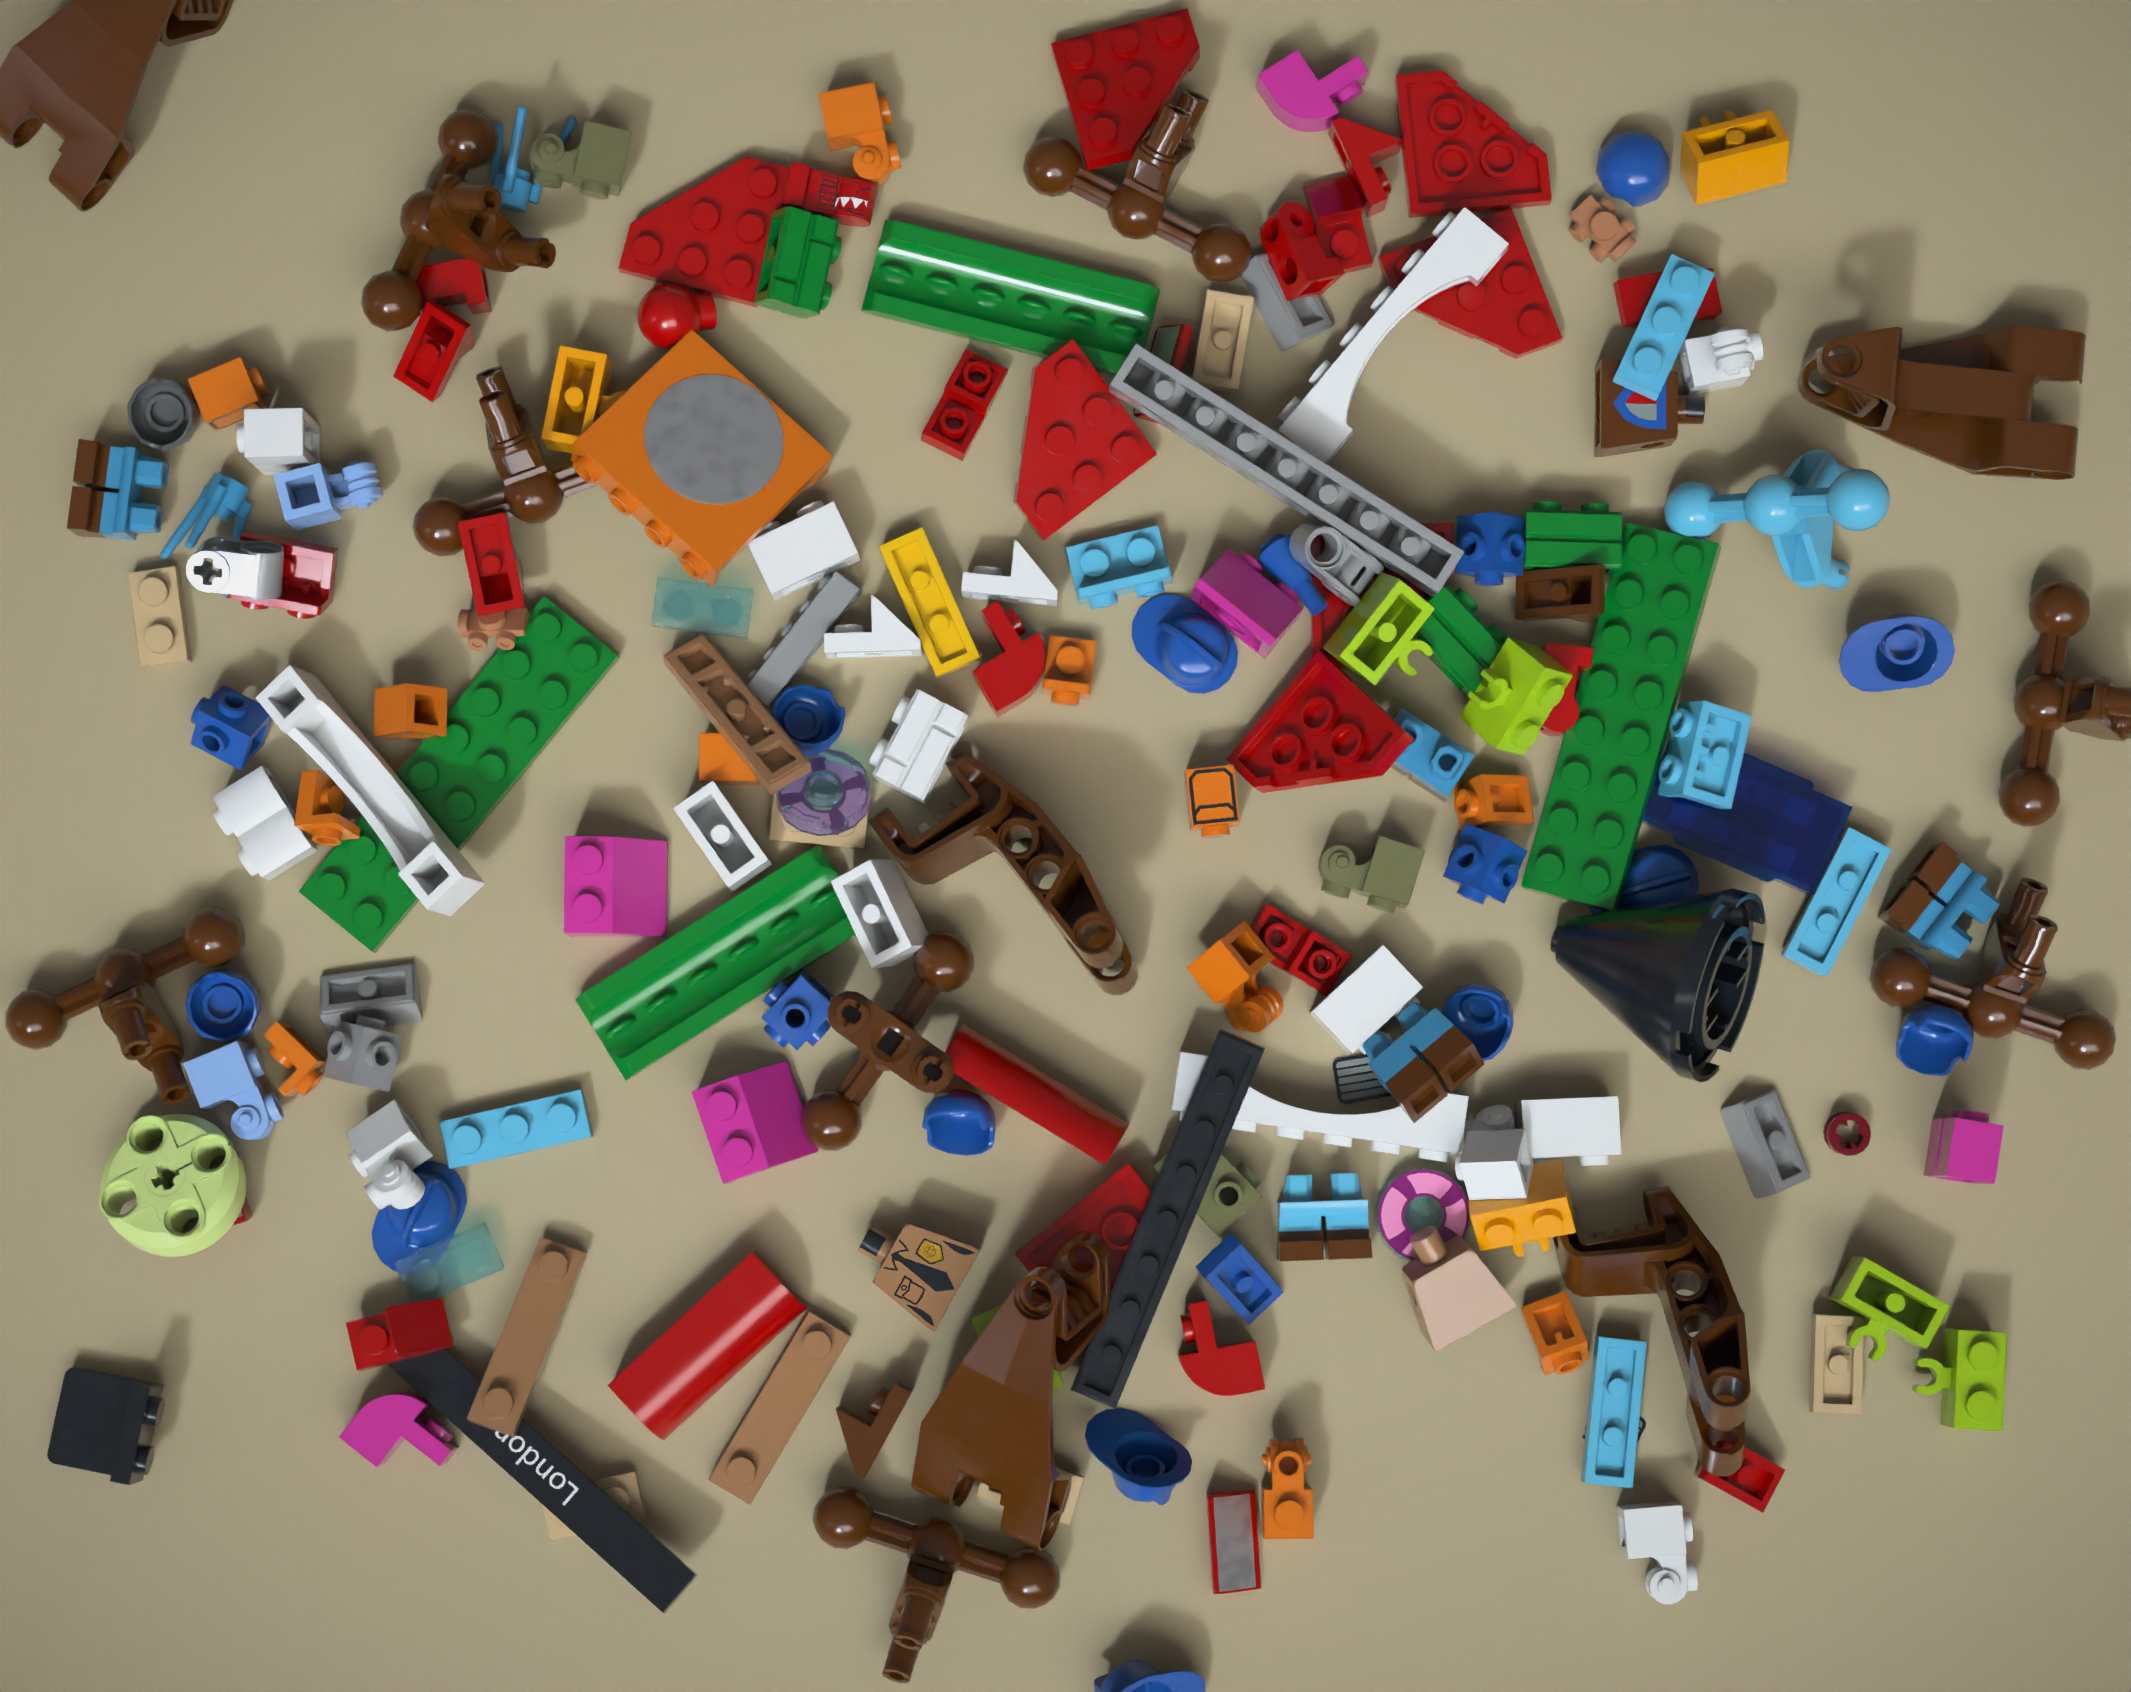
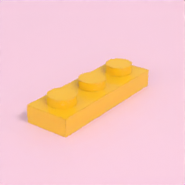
[879,527,980,679]

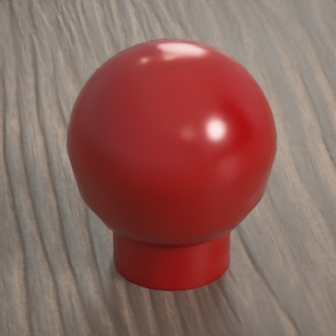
[637,283,717,350]

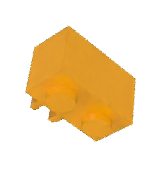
[1680,109,1790,205]
[541,345,626,454]
[1468,1159,1576,1257]

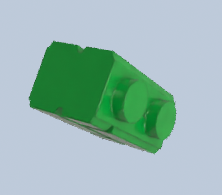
[754,206,842,319]
[1521,501,1622,575]
[1413,585,1508,698]

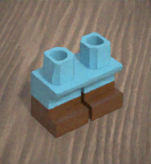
[1277,1173,1372,1261]

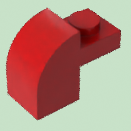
[972,601,1045,718]
[1177,1299,1265,1396]

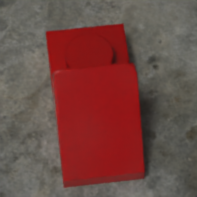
[1328,117,1403,218]
[1303,175,1373,273]
[393,299,475,402]
[458,512,526,617]
[346,1298,455,1371]
[1694,1441,1785,1513]

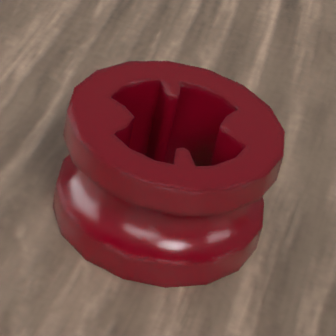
[1823,1111,1871,1156]

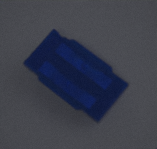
[1642,736,1852,896]

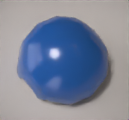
[1596,130,1671,207]
[771,684,845,756]
[185,969,261,1043]
[1441,982,1514,1061]
[1896,1004,1974,1076]
[922,1089,996,1156]

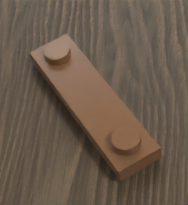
[663,633,811,795]
[467,1237,587,1438]
[708,1311,851,1505]

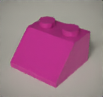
[1191,549,1303,659]
[564,836,668,937]
[691,1061,819,1184]

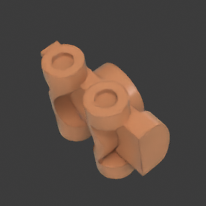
[1569,195,1637,263]
[457,607,529,651]

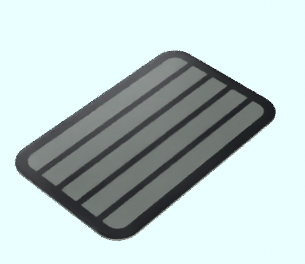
[1333,1054,1392,1104]

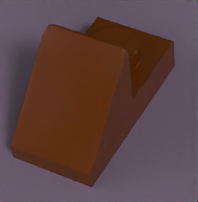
[1515,565,1605,623]
[836,1381,913,1480]

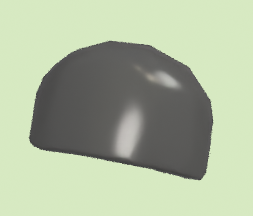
[127,377,200,451]

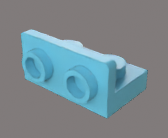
[1065,525,1172,609]
[1658,700,1752,809]

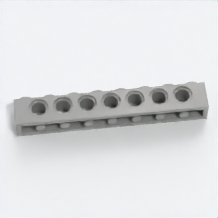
[1109,344,1464,597]

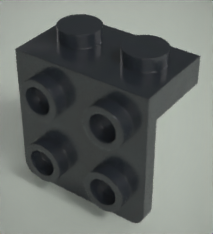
[47,1367,165,1485]

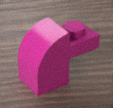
[1255,50,1368,132]
[339,1392,459,1467]

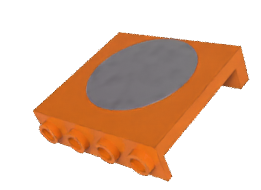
[571,330,833,587]

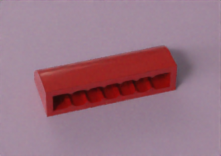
[944,1023,1130,1165]
[607,1251,808,1440]

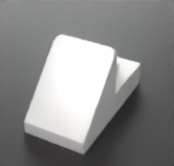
[961,539,1058,607]
[824,594,922,659]

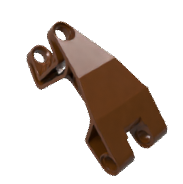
[0,0,233,212]
[1797,325,2086,480]
[868,750,1138,995]
[1553,1186,1751,1476]
[911,1231,1111,1551]

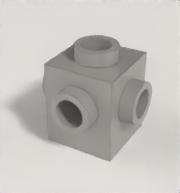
[323,1015,403,1092]

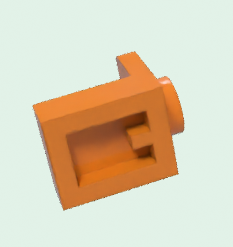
[1042,635,1097,706]
[294,770,361,846]
[1454,774,1534,832]
[263,1021,327,1097]
[1520,1291,1589,1375]

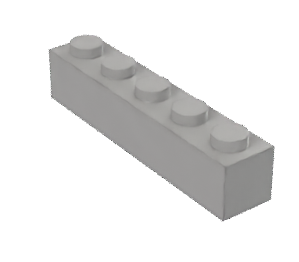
[745,571,861,710]

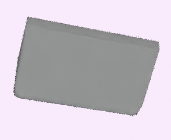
[1241,252,1334,351]
[320,963,422,1034]
[1720,1088,1811,1199]

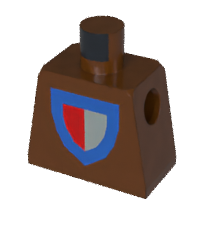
[1594,358,1705,457]

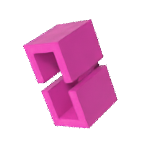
[1924,1110,2004,1184]

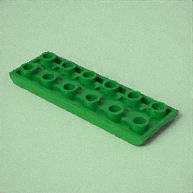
[861,220,1160,376]
[575,845,856,1081]

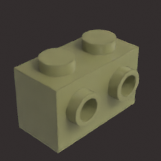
[1152,1145,1262,1237]

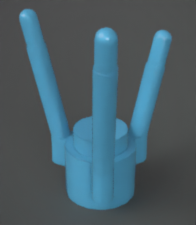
[489,105,577,213]
[160,473,253,598]

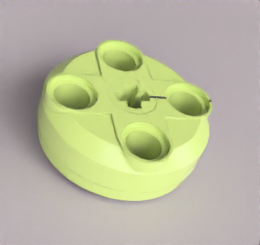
[99,1114,247,1257]

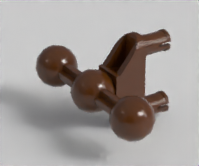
[1023,89,1251,283]
[361,109,556,332]
[413,366,598,556]
[1998,579,2131,827]
[1869,877,2116,1070]
[5,906,245,1105]
[801,931,974,1151]
[813,1487,1061,1683]

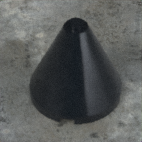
[1551,888,1765,1082]

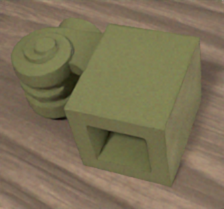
[529,120,632,200]
[1318,836,1425,913]

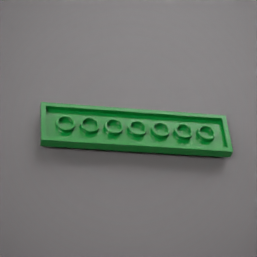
[1521,523,1721,911]
[298,596,620,953]

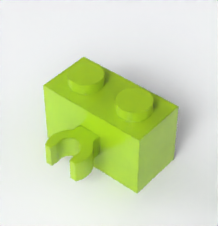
[1323,572,1435,685]
[1459,637,1573,756]
[1829,1256,1950,1361]
[1912,1327,2007,1431]

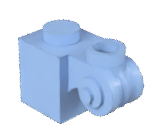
[273,460,383,531]
[183,1041,284,1140]

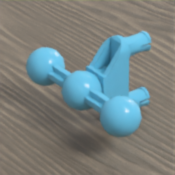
[1664,449,1890,590]

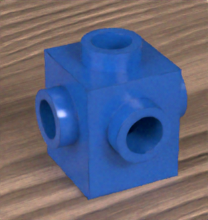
[1455,512,1525,586]
[190,684,272,770]
[1443,824,1527,905]
[762,968,835,1050]

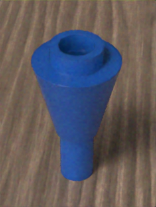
[1257,533,1328,616]

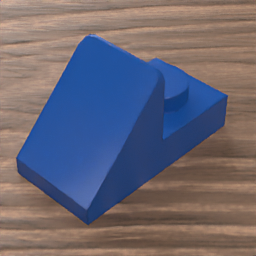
[1196,1233,1284,1325]

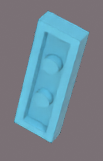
[1612,254,1715,401]
[1781,827,1892,978]
[439,1089,593,1169]
[1581,1336,1647,1488]

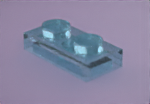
[651,577,754,639]
[394,1222,504,1303]

